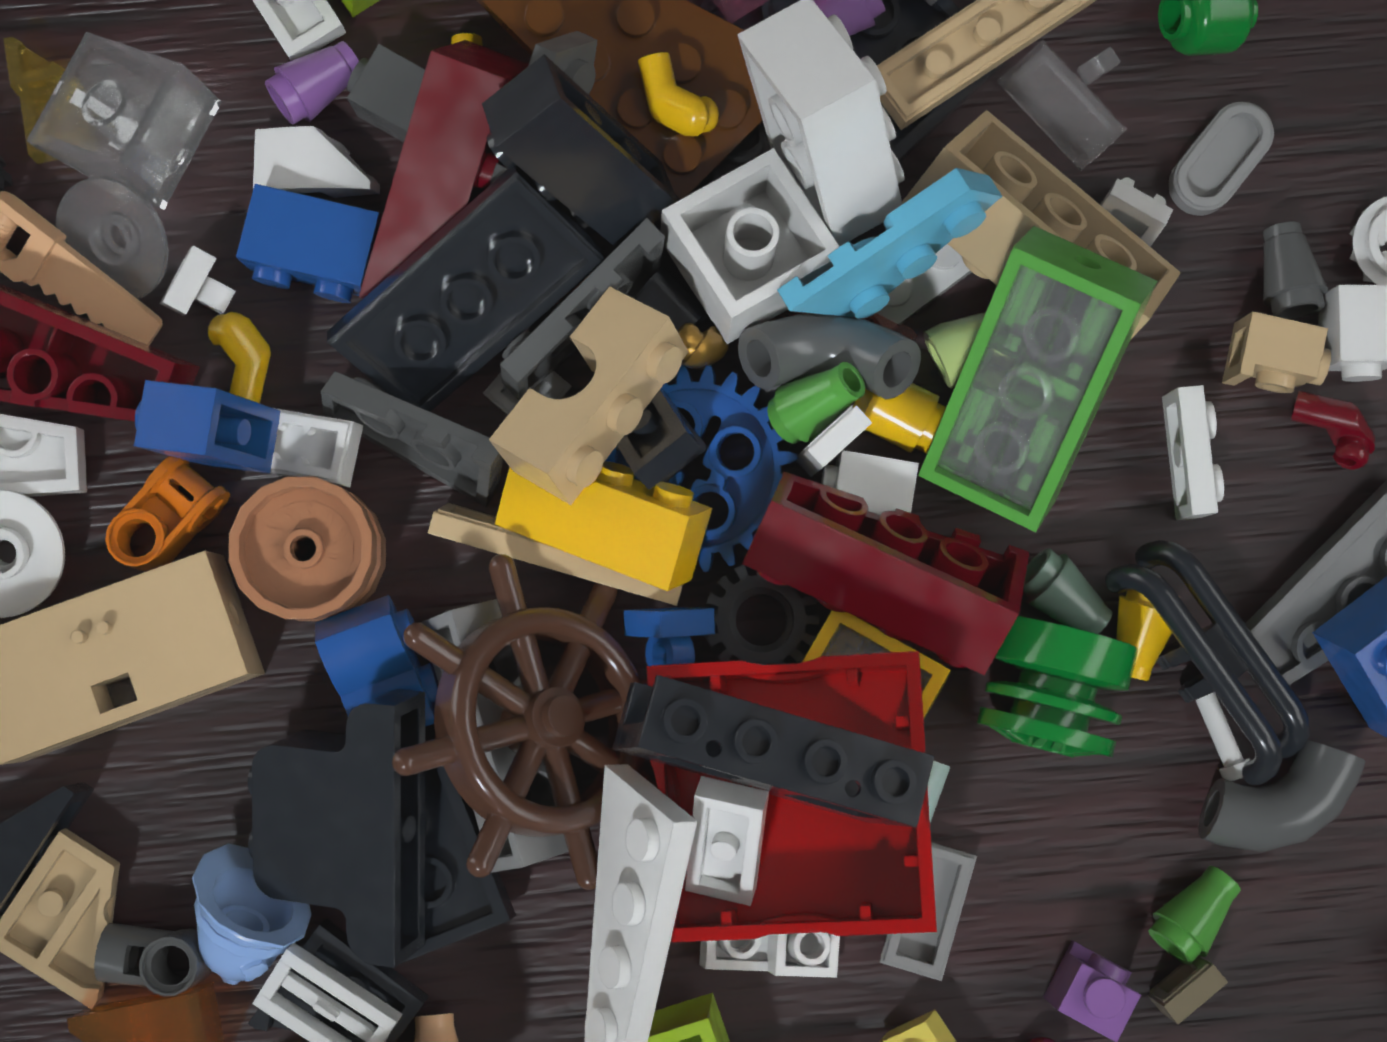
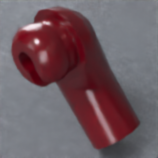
[1291,390,1375,470]

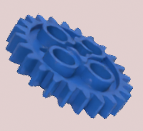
[605,365,799,572]

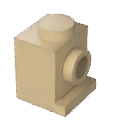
[1222,312,1331,393]

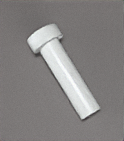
[1195,692,1250,781]

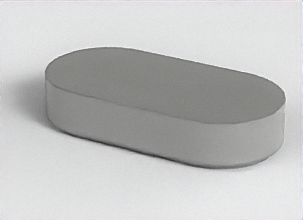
[1168,102,1274,216]

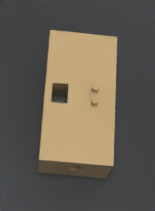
[0,551,265,765]

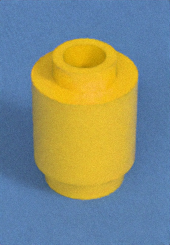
[852,383,946,454]

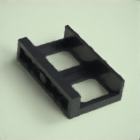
[612,675,935,827]

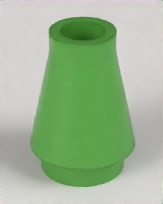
[767,362,865,443]
[1149,866,1241,965]

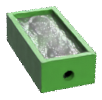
[918,226,1158,533]

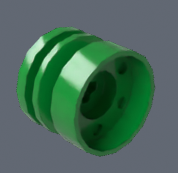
[977,616,1138,758]

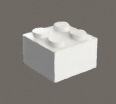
[660,148,840,344]

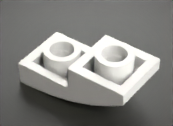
[699,932,840,978]

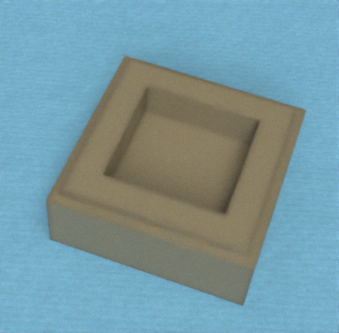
[1147,956,1228,1025]

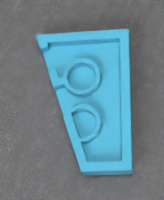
[777,168,1002,319]

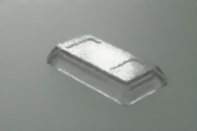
[997,40,1127,171]

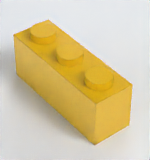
[494,461,712,591]

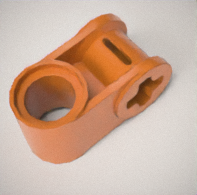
[105,456,230,572]

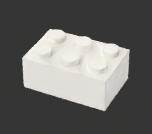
[737,0,905,246]

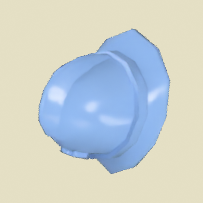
[192,843,311,985]

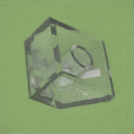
[26,32,222,210]

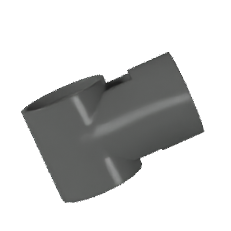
[94,923,213,996]

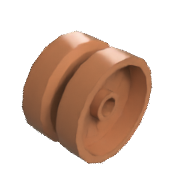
[228,477,386,621]

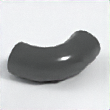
[738,314,921,399]
[1198,740,1366,852]

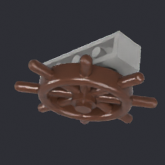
[392,554,658,890]

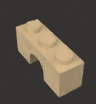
[489,286,688,505]

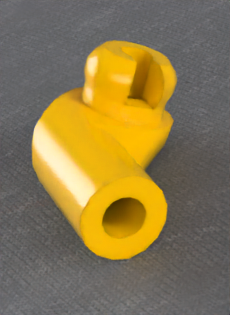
[638,52,719,137]
[208,312,271,403]

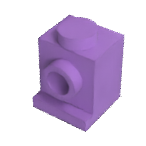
[1043,940,1141,1042]

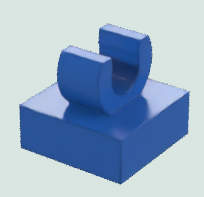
[624,607,715,666]

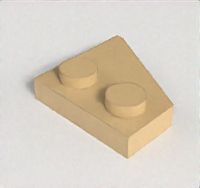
[0,828,120,1009]

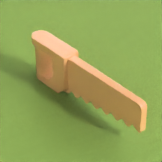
[0,191,163,346]

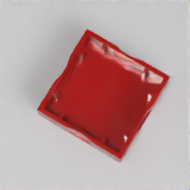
[647,651,937,942]

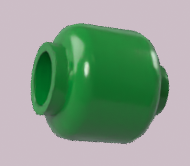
[1158,0,1258,56]

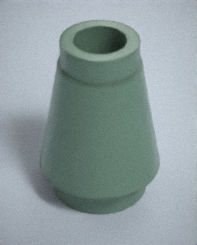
[1023,548,1113,634]

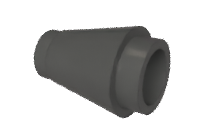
[1263,221,1328,320]

